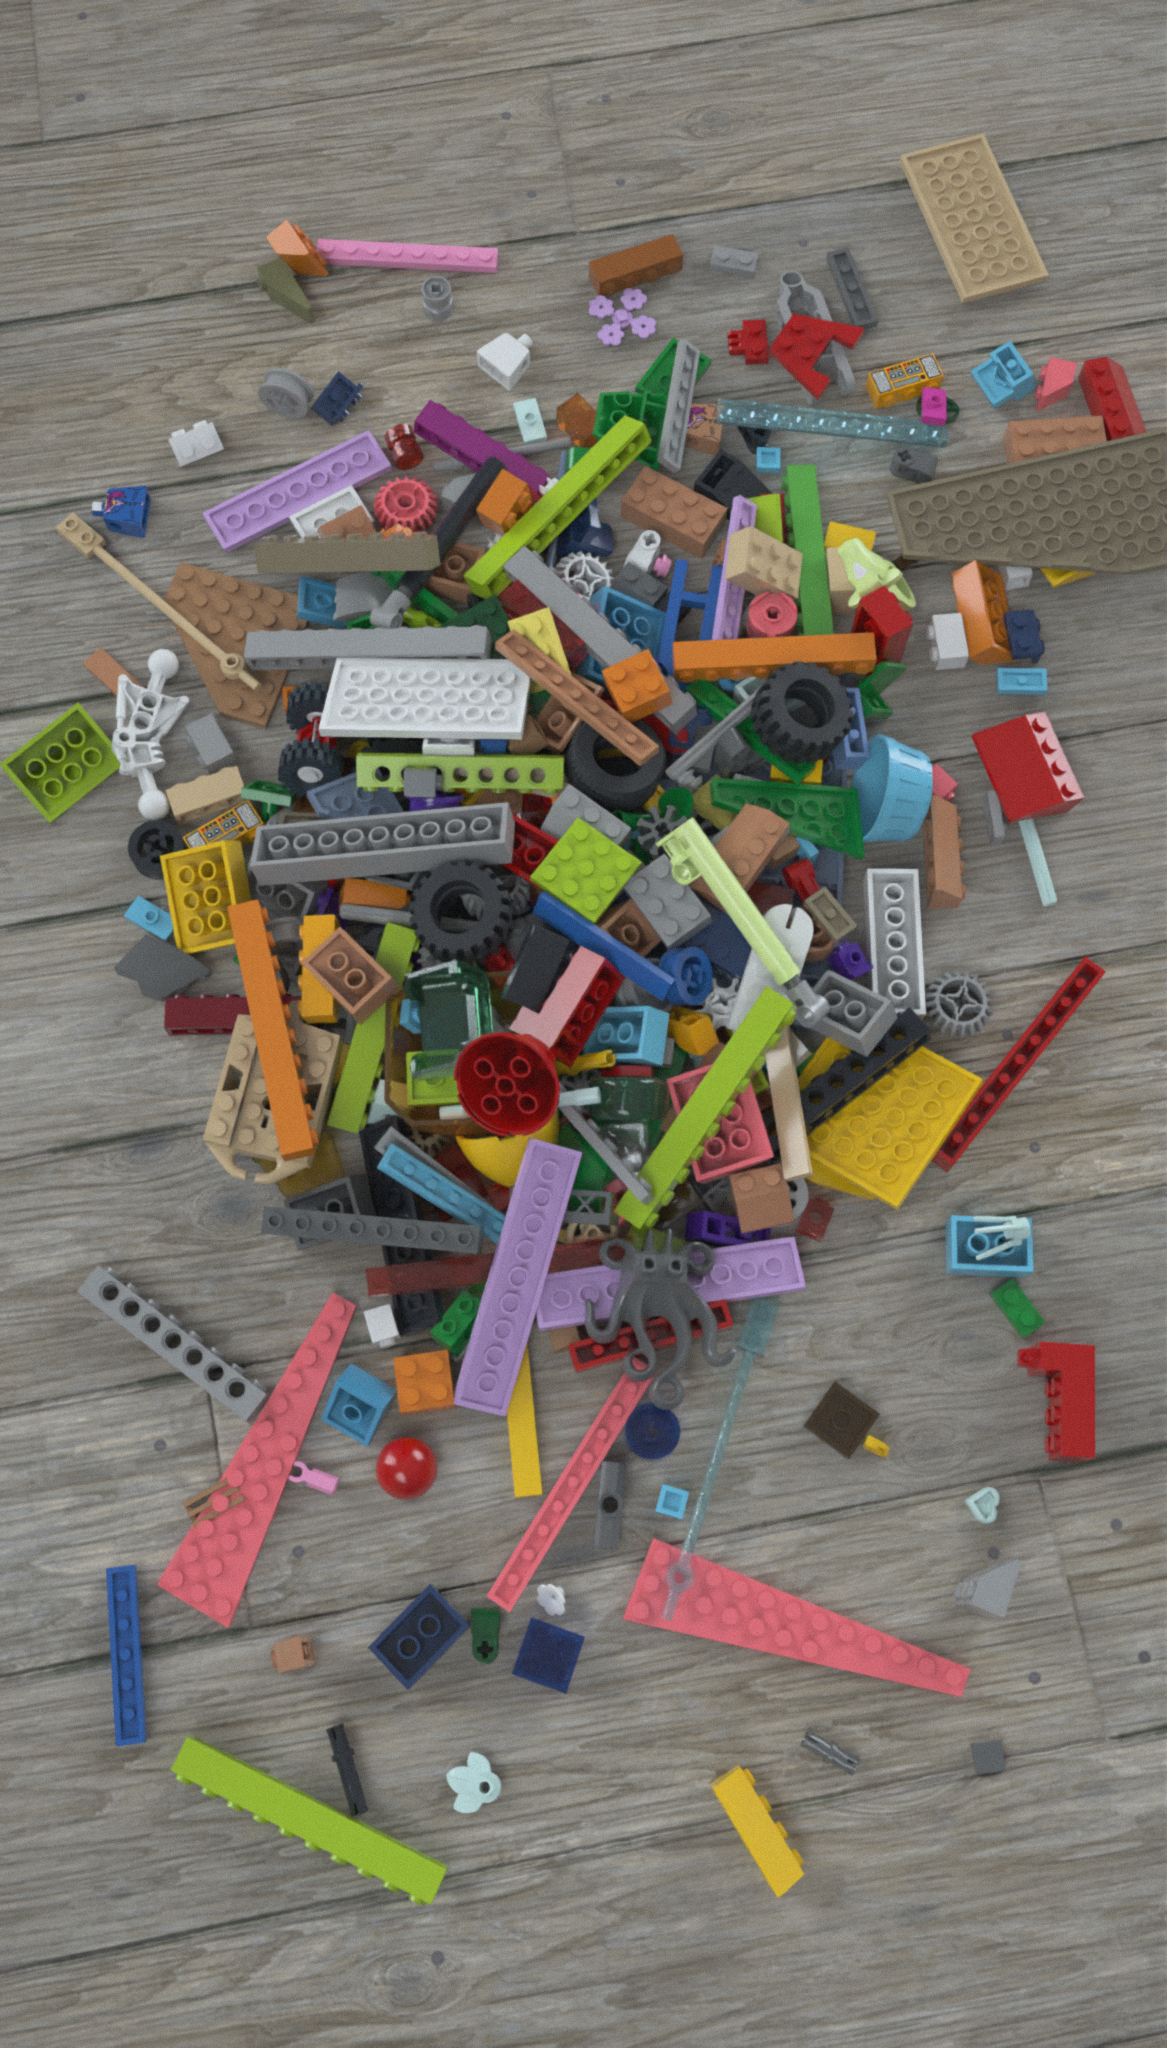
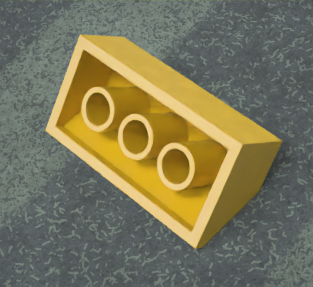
[709,1765,805,1898]

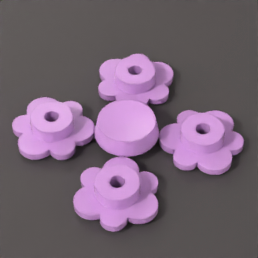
[589,288,656,346]

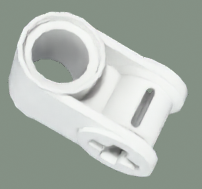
[624,530,661,575]

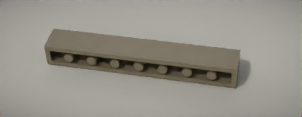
[253,531,440,573]

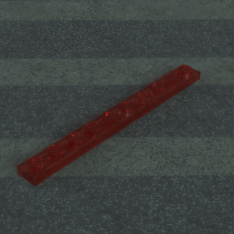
[365,1236,634,1298]

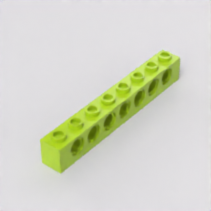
[356,753,564,794]

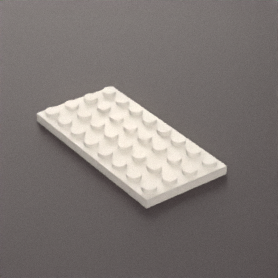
[319,658,532,740]

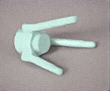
[973,1216,1031,1260]

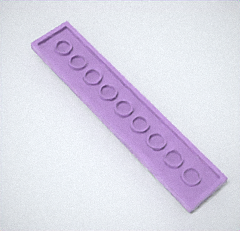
[453,1137,582,1416]
[536,1236,806,1332]

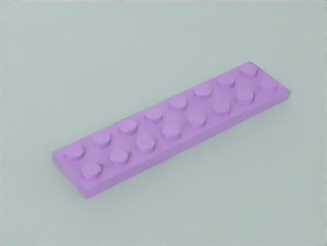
[202,430,392,554]

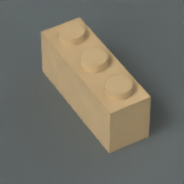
[166,766,250,826]

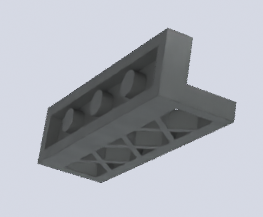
[509,1186,619,1226]

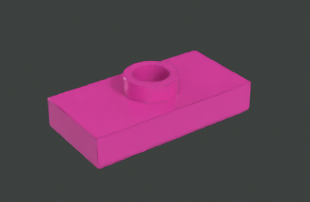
[921,387,946,426]

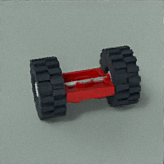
[278,681,344,799]

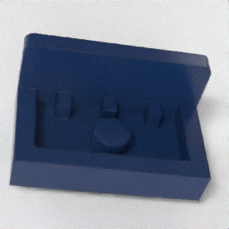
[311,371,364,427]
[1003,609,1045,664]

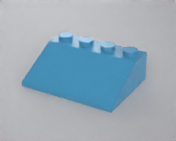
[575,586,666,694]

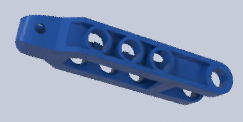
[658,559,723,693]

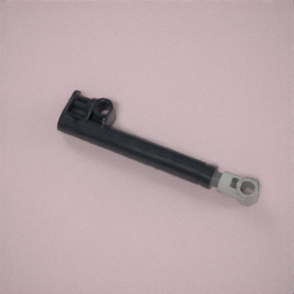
[370,456,508,629]

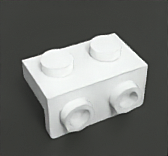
[168,420,224,467]

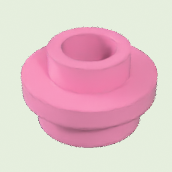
[652,554,672,578]

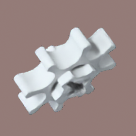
[695,978,739,1034]

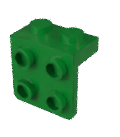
[855,662,907,719]

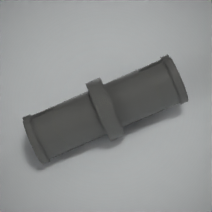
[801,1729,860,1776]

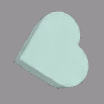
[964,1487,1000,1524]

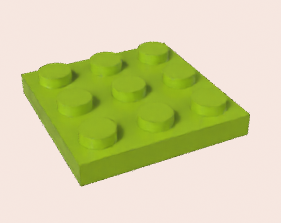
[530,818,642,925]

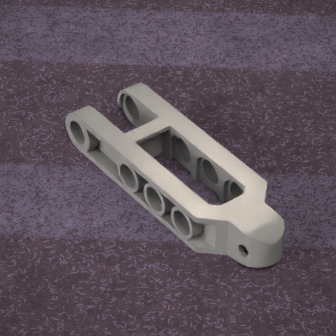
[775,271,856,405]

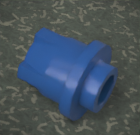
[479,739,507,754]

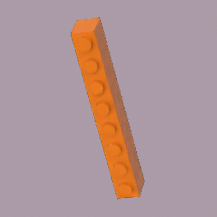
[672,632,877,683]

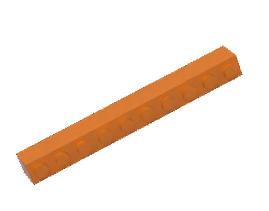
[227,899,319,1162]

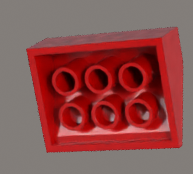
[971,712,1084,823]

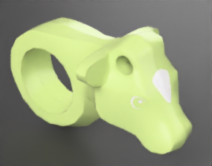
[837,538,916,612]

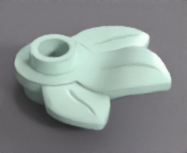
[446,1752,501,1813]

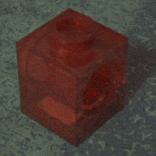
[795,1198,834,1243]

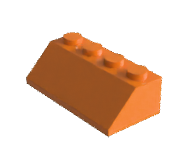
[952,560,1019,665]

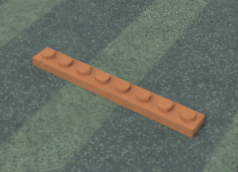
[495,629,659,766]

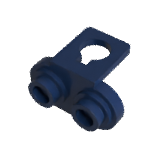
[669,706,713,749]

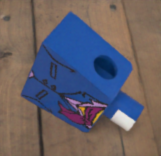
[92,486,151,538]

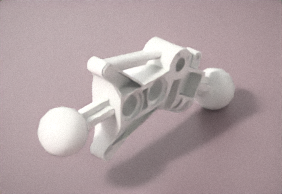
[111,649,189,821]

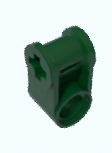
[471,1607,500,1664]

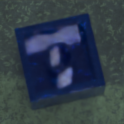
[512,1617,585,1694]

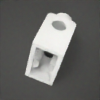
[477,333,533,391]

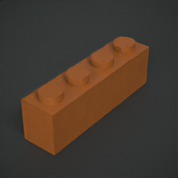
[589,234,683,296]

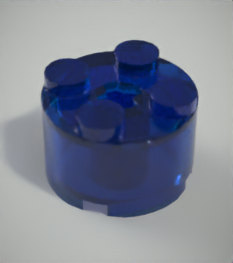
[624,1403,680,1462]

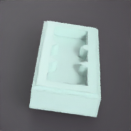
[513,398,547,445]

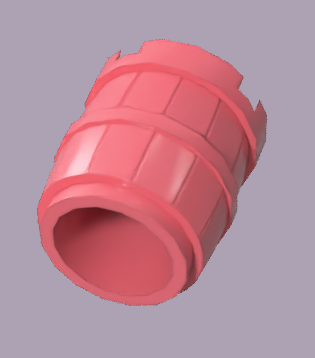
[746,591,797,638]

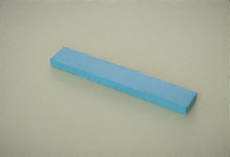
[377,1144,506,1244]

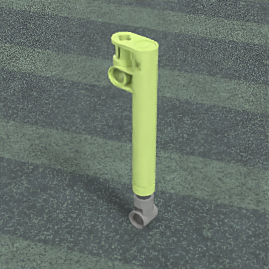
[656,817,830,1028]

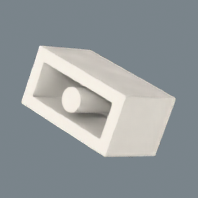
[926,613,969,670]

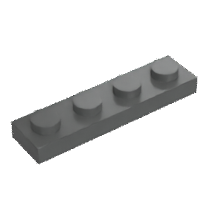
[826,247,878,329]

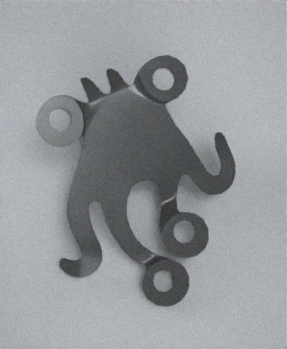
[585,1229,736,1410]

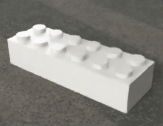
[863,869,926,1020]

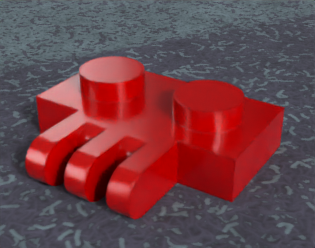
[727,319,769,365]

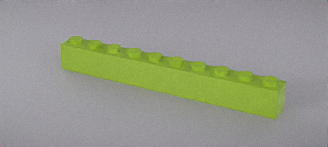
[463,416,652,599]
[614,986,798,1231]
[171,1735,449,1906]

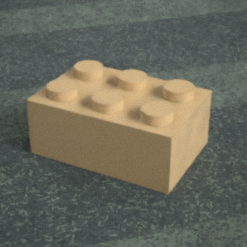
[725,526,803,600]

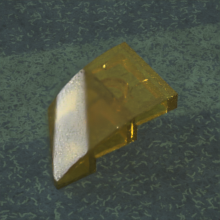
[252,1131,345,1198]

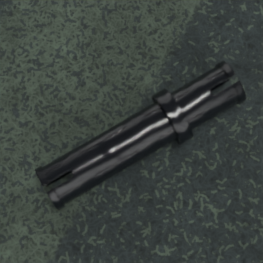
[326,1723,369,1817]

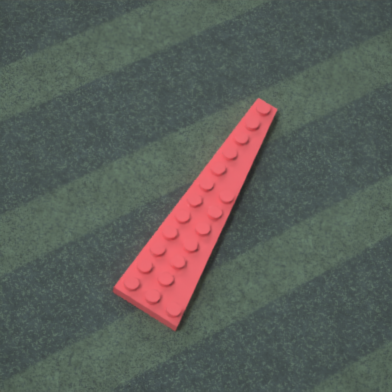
[157,1293,357,1628]
[623,1538,971,1697]

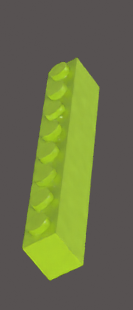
[327,922,420,1134]

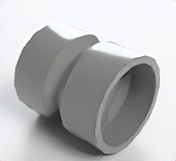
[421,276,453,322]

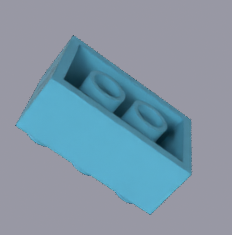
[583,1006,669,1066]
[945,1215,1033,1278]

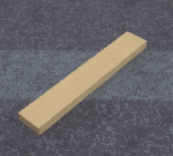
[765,1025,813,1182]

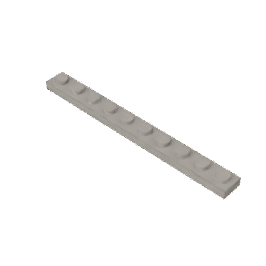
[473,1002,655,1206]

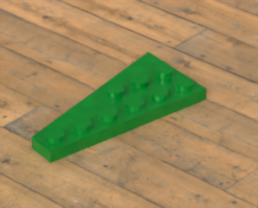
[710,778,865,860]

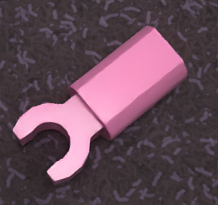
[289,1461,340,1496]

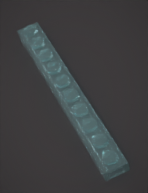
[716,399,948,448]

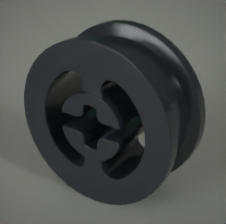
[128,820,187,880]

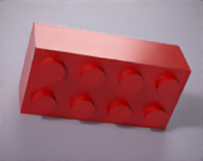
[850,585,913,677]

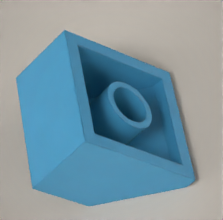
[321,1364,397,1447]

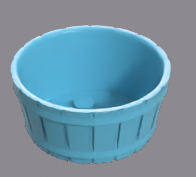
[850,734,933,843]

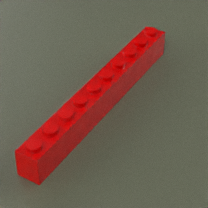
[931,956,1106,1173]

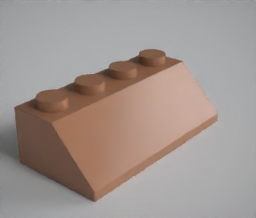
[922,795,966,908]
[688,804,790,915]

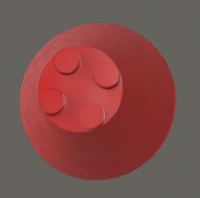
[454,1032,560,1137]

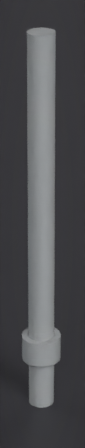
[432,437,571,472]

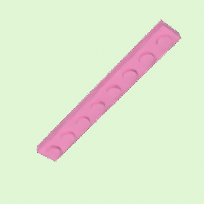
[317,239,498,273]

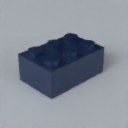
[368,1584,471,1690]

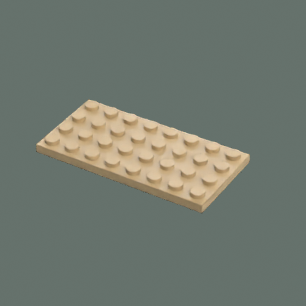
[899,133,1049,304]

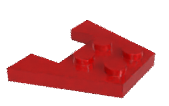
[769,314,865,401]

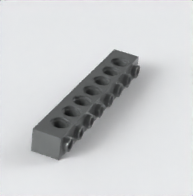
[261,1206,484,1254]

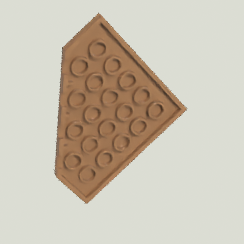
[164,562,310,729]

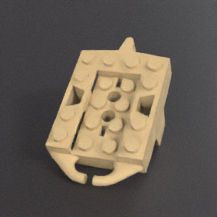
[203,1000,343,1184]

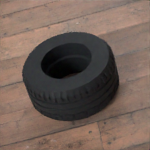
[565,713,666,813]

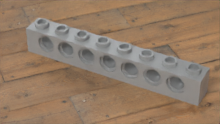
[77,1266,270,1424]

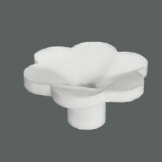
[537,1584,565,1616]

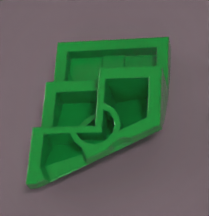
[557,1123,613,1213]

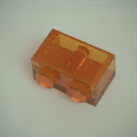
[556,393,598,448]

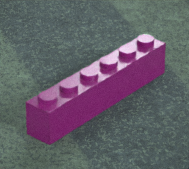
[413,400,550,495]

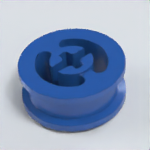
[658,947,713,1005]

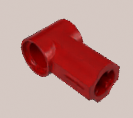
[782,858,820,905]

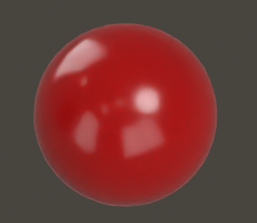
[375,1437,438,1500]

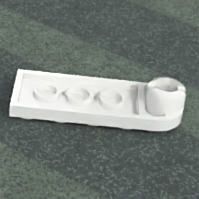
[726,904,813,1045]

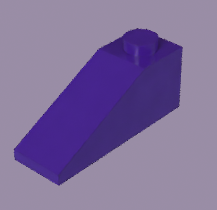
[685,1211,771,1247]

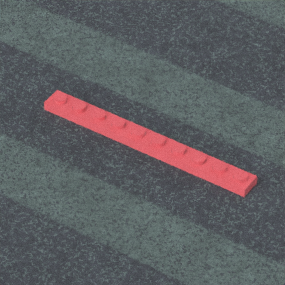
[486,1357,657,1612]

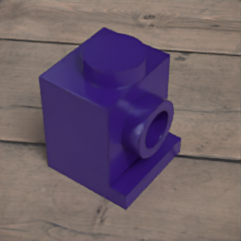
[827,941,874,980]

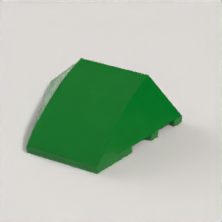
[592,390,669,472]

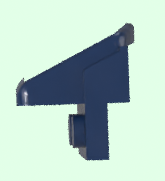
[556,498,614,558]

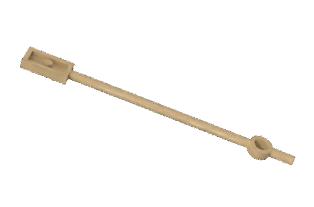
[55,513,262,692]

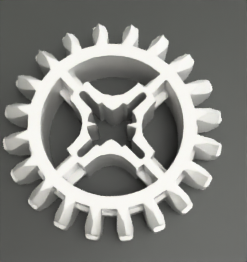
[554,551,615,601]

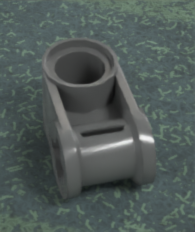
[890,446,938,484]

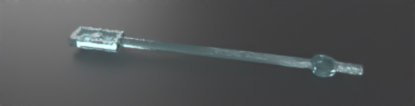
[661,1297,779,1621]

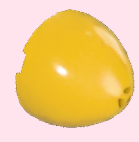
[455,1107,560,1187]

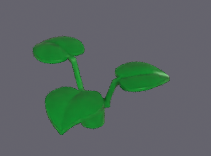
[612,788,694,865]

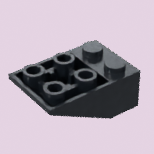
[693,449,773,521]

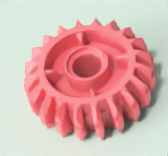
[374,475,438,533]

